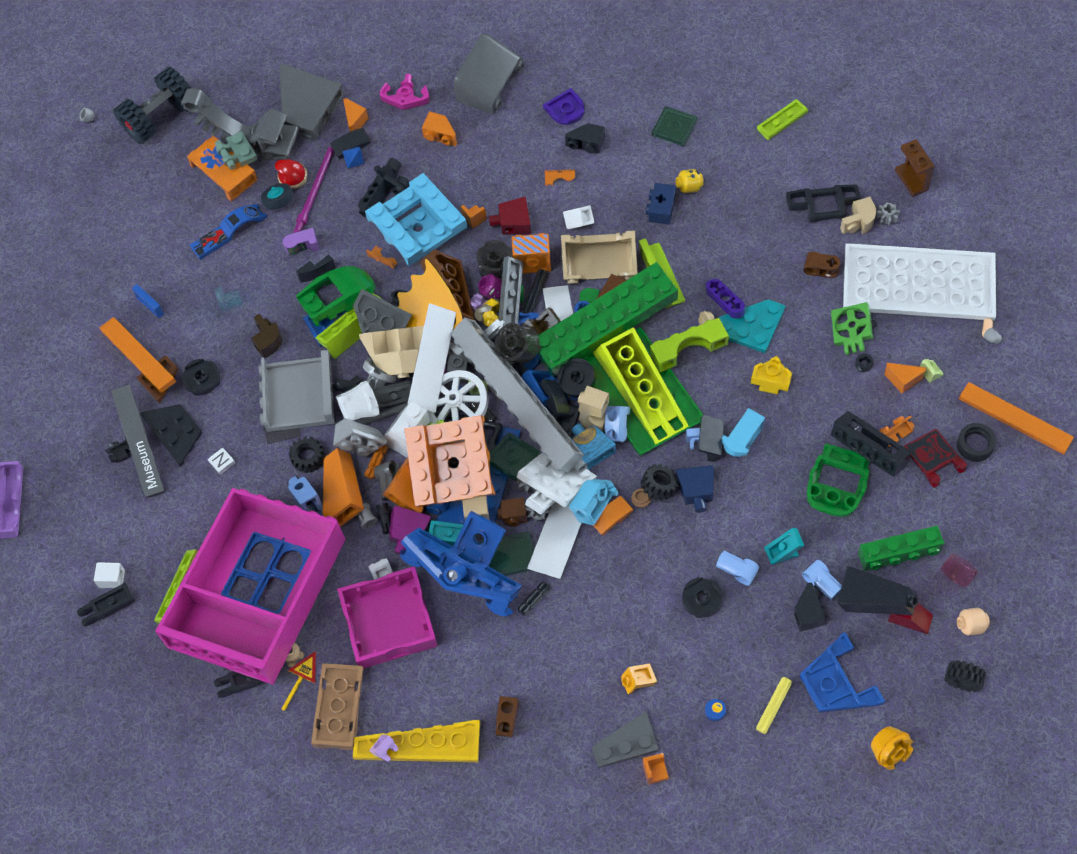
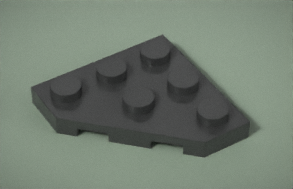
[353,289,412,356]

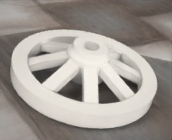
[428,370,489,424]

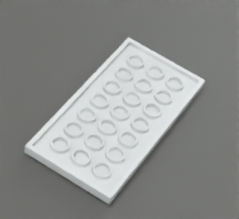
[843,243,996,321]

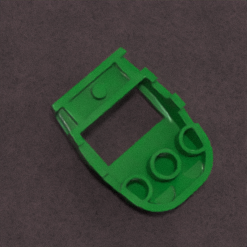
[296,266,375,326]
[807,443,870,517]

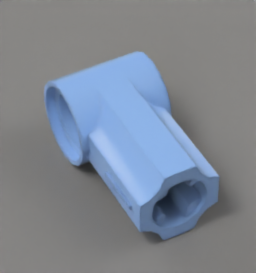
[716,550,759,586]
[802,560,842,600]

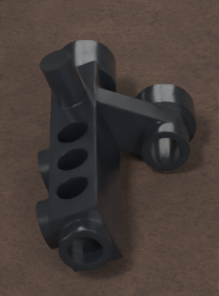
[358,158,410,217]

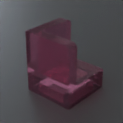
[940,553,978,587]

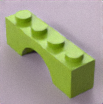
[650,318,729,373]

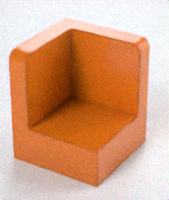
[460,205,487,229]
[643,753,669,785]

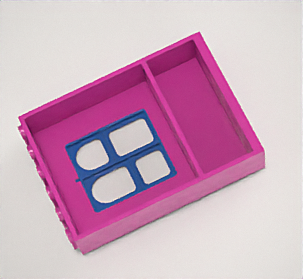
[155,488,346,685]

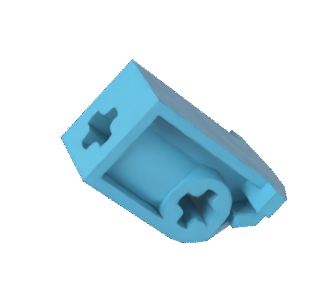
[721,408,765,457]
[569,479,618,525]

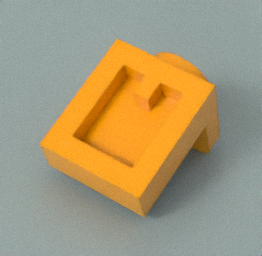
[621,663,657,694]

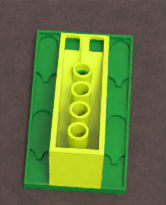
[583,327,703,456]

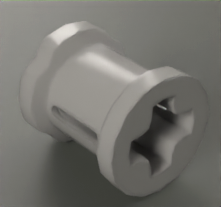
[356,503,378,529]

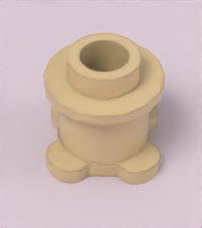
[285,643,304,667]

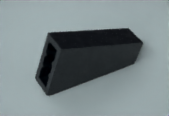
[838,567,918,615]

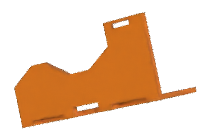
[545,169,575,186]
[366,246,397,269]

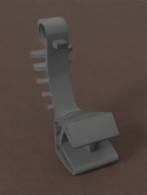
[181,88,299,160]

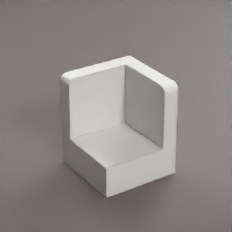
[563,205,594,229]
[94,563,125,588]

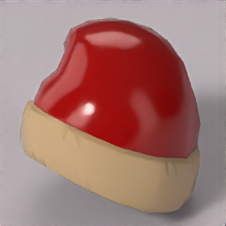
[275,159,308,189]

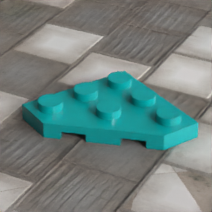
[719,299,786,353]

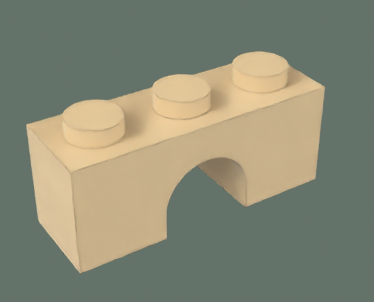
[578,386,609,433]

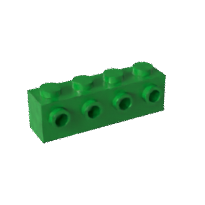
[858,525,944,571]

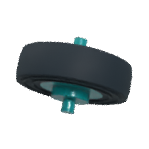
[261,183,293,210]

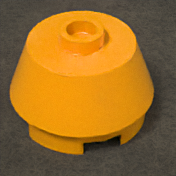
[871,726,913,770]

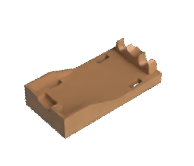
[311,663,364,750]

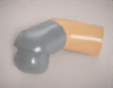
[982,318,1002,344]

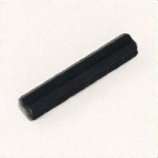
[522,269,547,314]

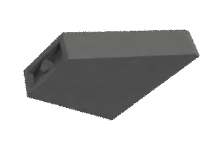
[279,64,344,141]

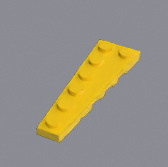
[353,720,480,762]

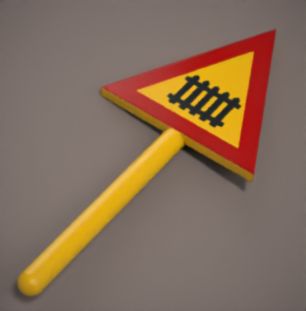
[282,651,316,711]

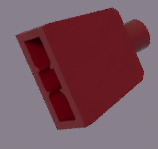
[489,196,531,235]

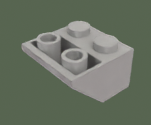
[333,418,387,456]

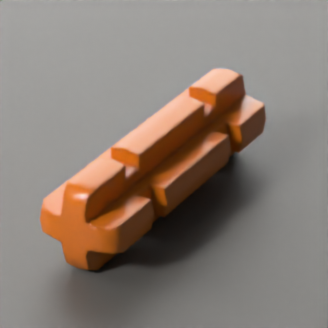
[364,445,388,479]

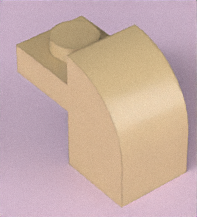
[840,197,876,234]

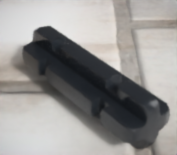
[518,582,550,616]

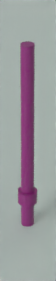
[293,147,334,233]

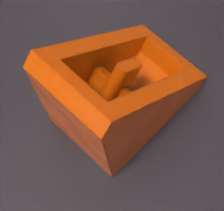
[343,98,369,132]
[884,363,926,393]

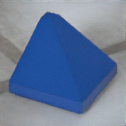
[342,146,364,168]

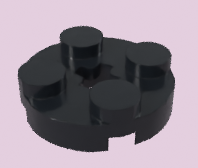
[558,358,596,397]
[181,359,220,396]
[682,577,722,618]

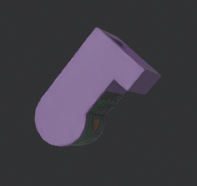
[283,228,319,255]

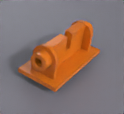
[879,415,915,448]

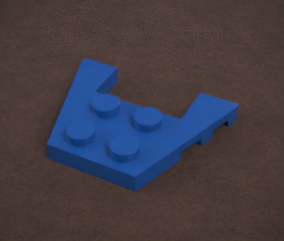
[799,632,885,713]

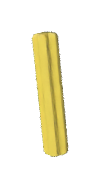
[756,677,792,734]

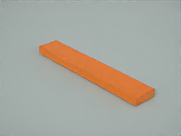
[99,317,176,393]
[959,382,1074,455]

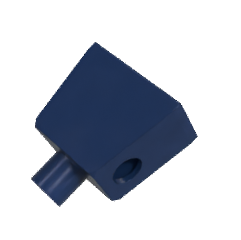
[676,465,714,513]

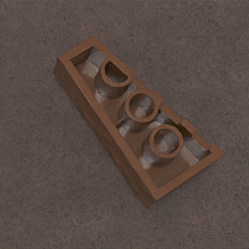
[420,250,475,326]

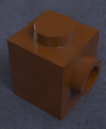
[498,497,527,527]

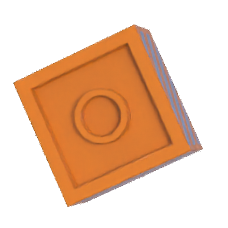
[512,233,551,274]

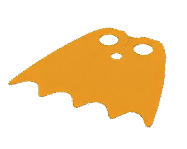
[397,259,463,331]

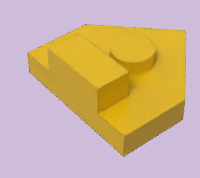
[751,356,792,394]

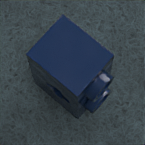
[646,183,676,225]

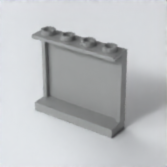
[258,350,335,432]

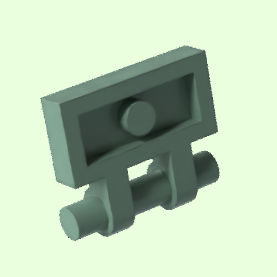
[215,131,258,170]

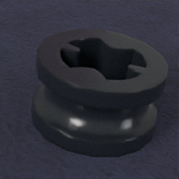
[855,353,873,372]

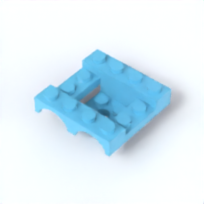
[365,173,467,266]

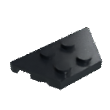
[140,404,202,467]

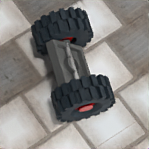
[113,66,191,144]

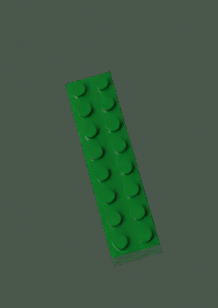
[531,262,678,377]

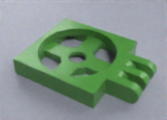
[831,302,873,355]

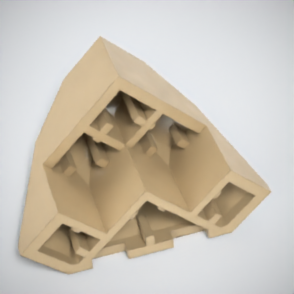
[359,326,424,378]

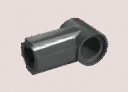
[374,460,400,501]

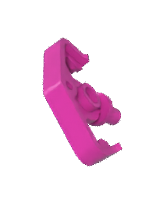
[380,74,430,110]

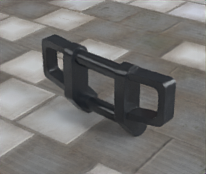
[786,184,861,223]

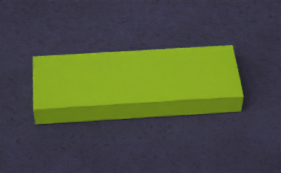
[757,99,808,140]

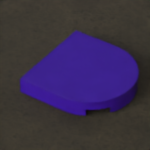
[543,88,584,125]

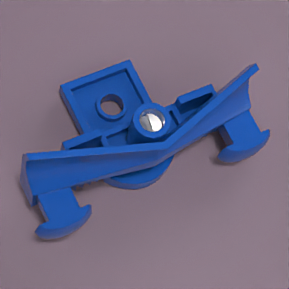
[400,511,522,617]

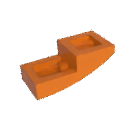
[593,496,634,535]

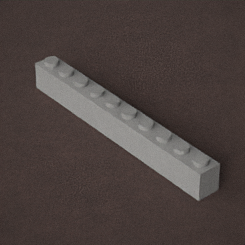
[450,317,584,471]

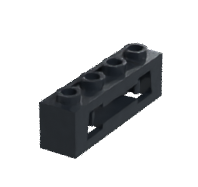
[831,411,912,477]

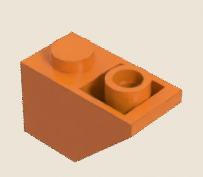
[422,111,457,146]

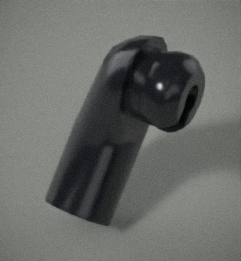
[333,375,362,392]

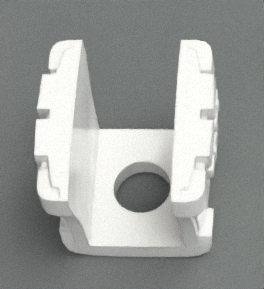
[336,381,380,421]

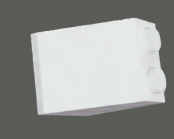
[383,401,430,457]

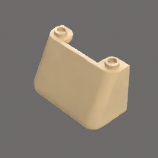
[561,231,637,284]

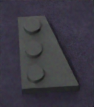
[592,711,658,768]

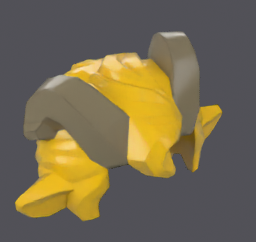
[475,298,500,327]

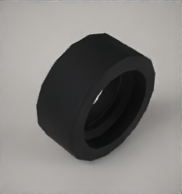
[957,423,996,462]

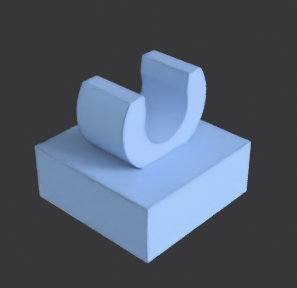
[686,428,700,450]

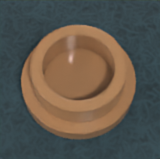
[631,489,651,508]

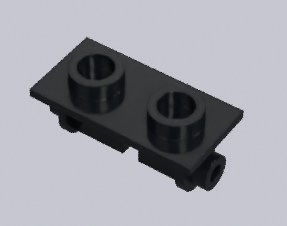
[105,437,131,463]

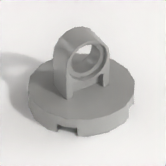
[363,358,398,390]

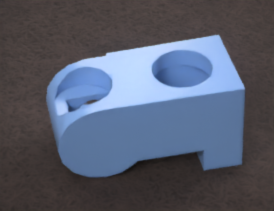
[605,406,630,442]

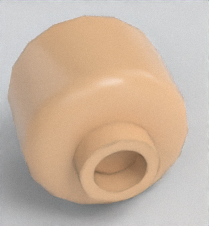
[957,608,990,636]

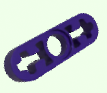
[706,279,745,318]

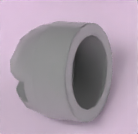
[80,107,95,122]

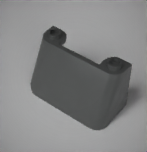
[454,33,524,115]

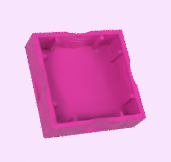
[337,566,438,668]

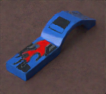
[190,204,267,260]

